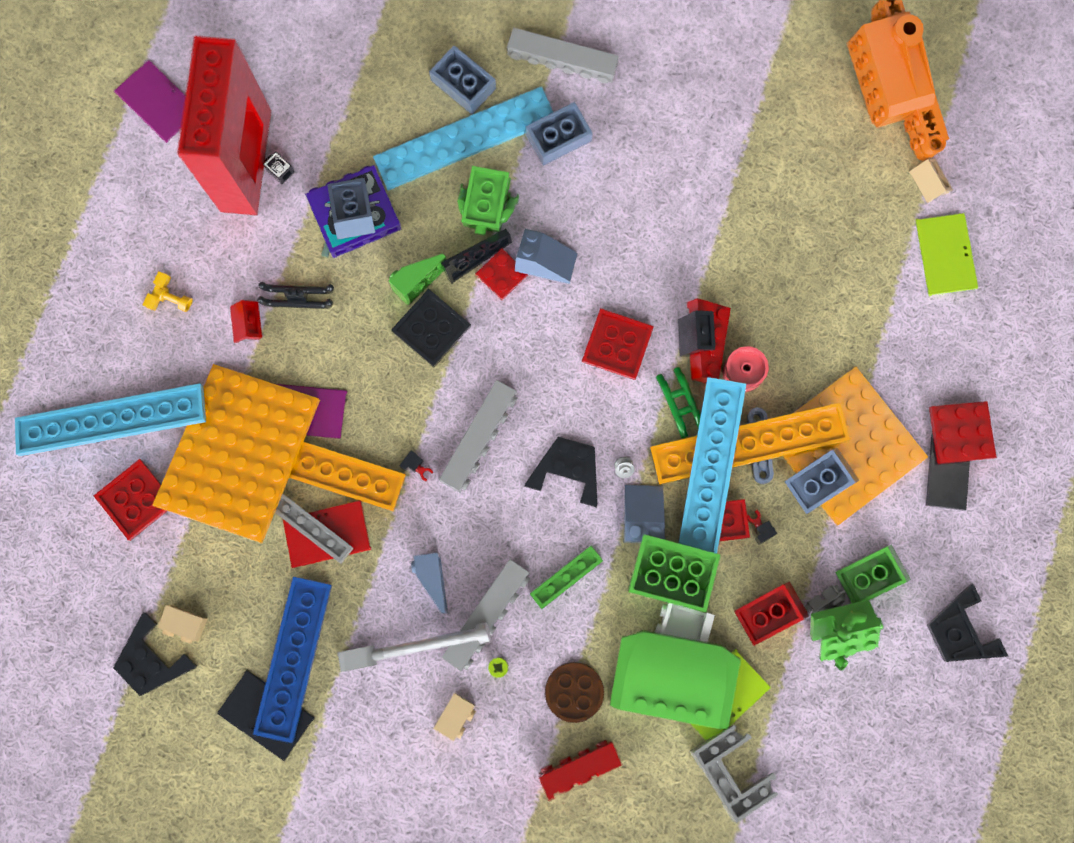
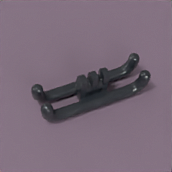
[257,282,334,309]

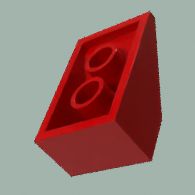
[734,581,809,646]

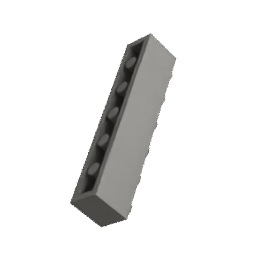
[507,28,619,83]
[439,380,518,493]
[441,559,530,671]

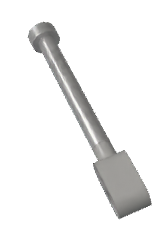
[338,622,491,672]

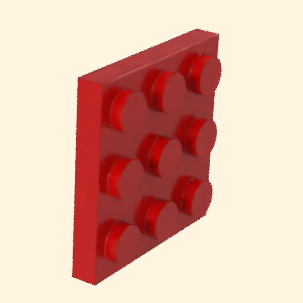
[582,308,654,380]
[929,401,997,464]
[93,459,167,541]

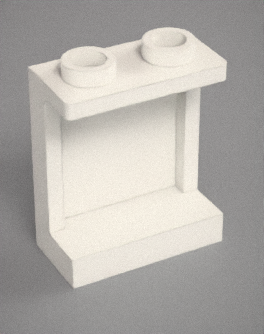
[655,602,715,642]

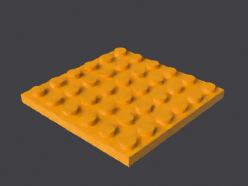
[783,366,928,526]

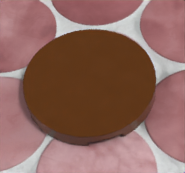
[545,662,604,723]

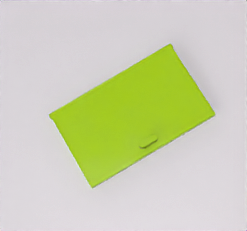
[915,213,978,296]
[690,649,771,740]

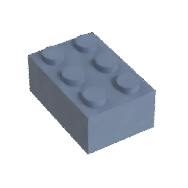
[429,46,496,114]
[526,102,592,166]

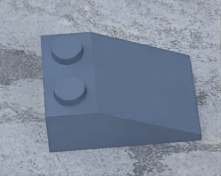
[327,178,375,239]
[515,229,578,284]
[785,448,859,514]
[624,485,665,543]
[411,553,448,614]

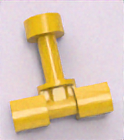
[142,271,193,312]

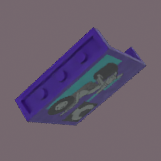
[305,165,402,258]

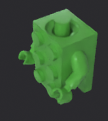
[457,166,519,236]
[810,599,883,671]

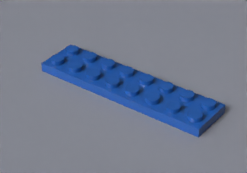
[253,577,332,743]

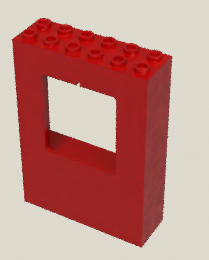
[177,36,272,216]

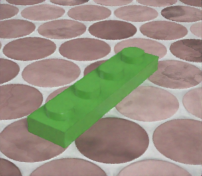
[530,546,603,609]

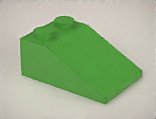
[388,254,446,306]
[835,544,911,603]

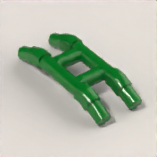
[656,367,701,438]

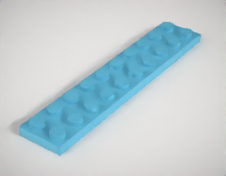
[373,86,553,190]
[678,377,746,553]
[15,383,206,456]

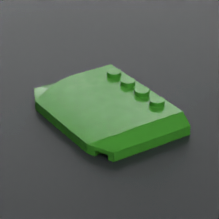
[610,630,741,729]

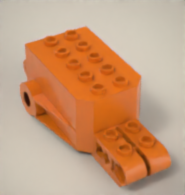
[847,0,949,161]

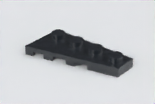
[441,229,512,284]

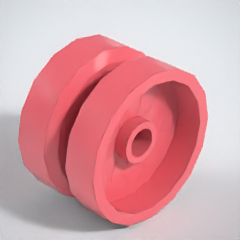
[723,346,769,392]

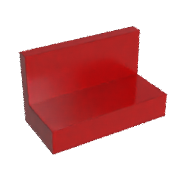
[230,300,262,343]

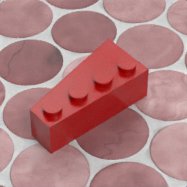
[687,298,731,383]
[538,739,622,801]

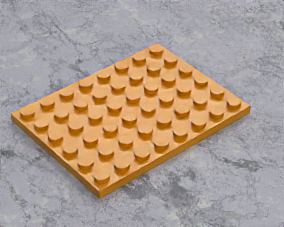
[153,364,320,543]

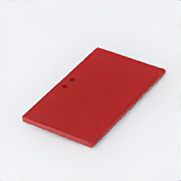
[283,500,371,568]

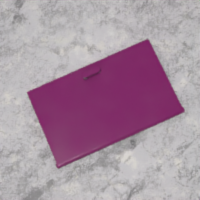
[114,60,185,143]
[273,383,347,439]

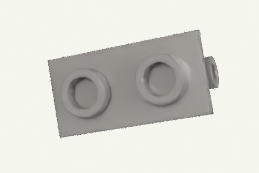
[805,585,845,613]

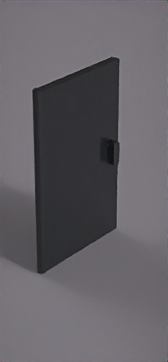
[217,670,315,761]

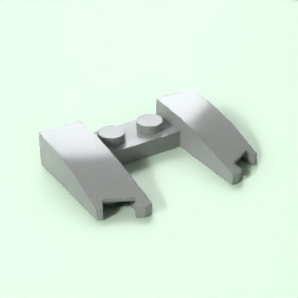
[690,725,778,823]

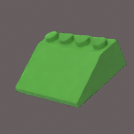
[628,534,721,613]

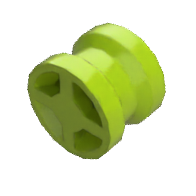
[488,658,508,678]

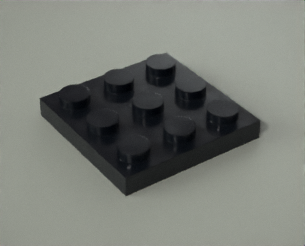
[391,289,471,368]

